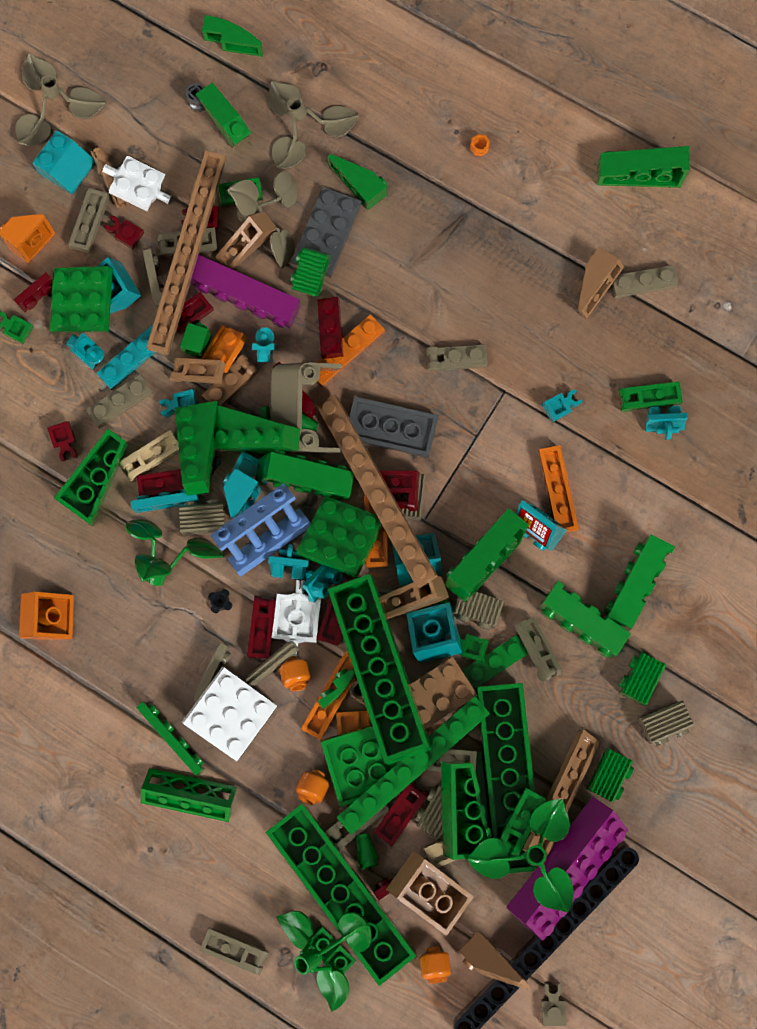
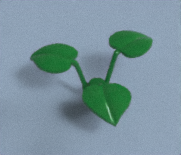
[125,520,224,586]
[468,799,574,912]
[276,911,372,1012]

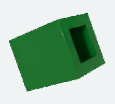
[180,323,211,358]

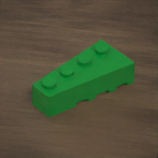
[597,146,690,188]
[175,401,219,496]
[214,405,300,452]
[54,429,128,527]
[255,450,354,500]
[445,508,529,603]
[604,534,675,631]
[539,581,631,658]
[441,760,492,860]

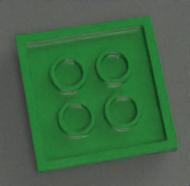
[50,266,113,333]
[296,496,383,578]
[321,725,399,807]

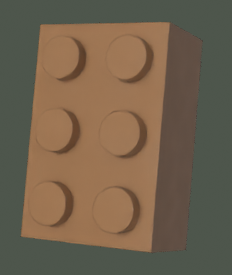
[410,657,477,730]
[386,851,474,936]

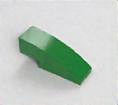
[202,15,264,57]

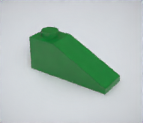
[195,82,252,148]
[328,154,388,211]

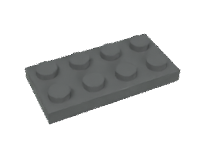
[292,187,362,278]
[349,396,439,458]

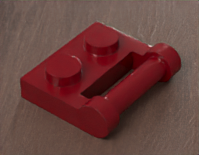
[373,470,420,511]

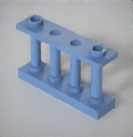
[211,483,311,577]

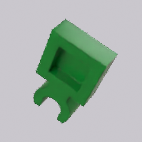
[0,311,33,345]
[459,634,489,662]

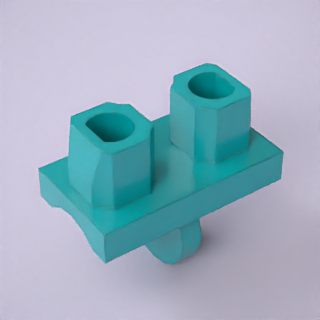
[252,327,278,362]
[66,333,104,369]
[645,406,688,440]
[268,544,310,581]
[302,565,343,603]

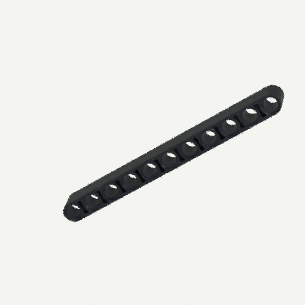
[453,846,639,1029]

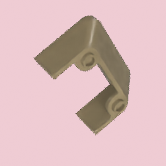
[270,362,342,453]

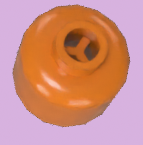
[279,656,311,692]
[296,769,329,806]
[419,947,452,984]

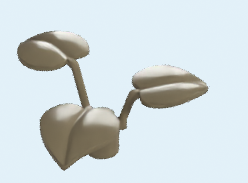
[15,54,106,146]
[268,81,359,169]
[227,171,298,268]

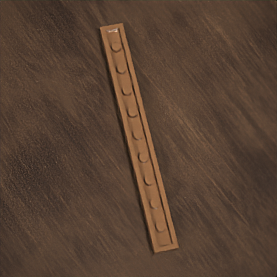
[147,151,226,355]
[317,394,438,588]

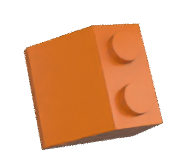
[0,214,55,264]
[19,592,74,640]

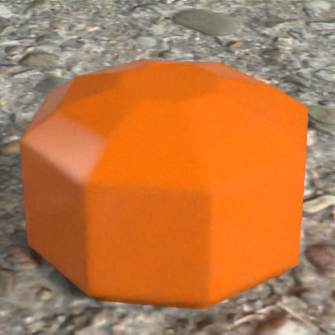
[470,134,491,157]

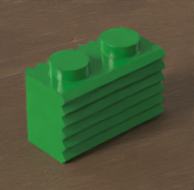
[290,247,331,297]
[618,652,666,706]
[586,748,634,803]

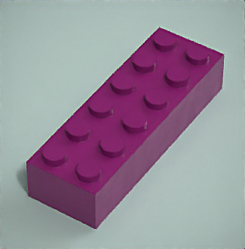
[506,797,628,941]

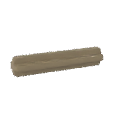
[242,641,299,688]

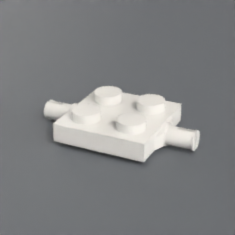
[102,156,172,211]
[272,580,321,657]

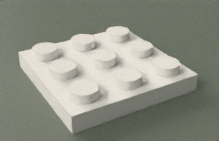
[182,666,277,761]

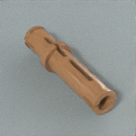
[91,147,129,208]

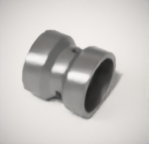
[185,83,205,112]

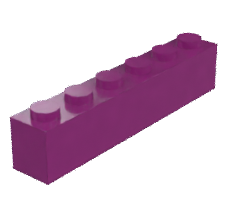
[190,255,301,328]

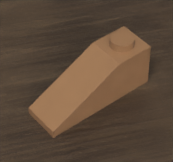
[215,211,277,270]
[578,247,624,319]
[380,576,449,619]
[459,931,531,990]

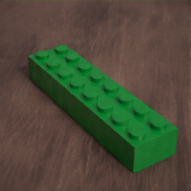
[328,574,432,765]
[476,683,539,874]
[265,803,416,986]

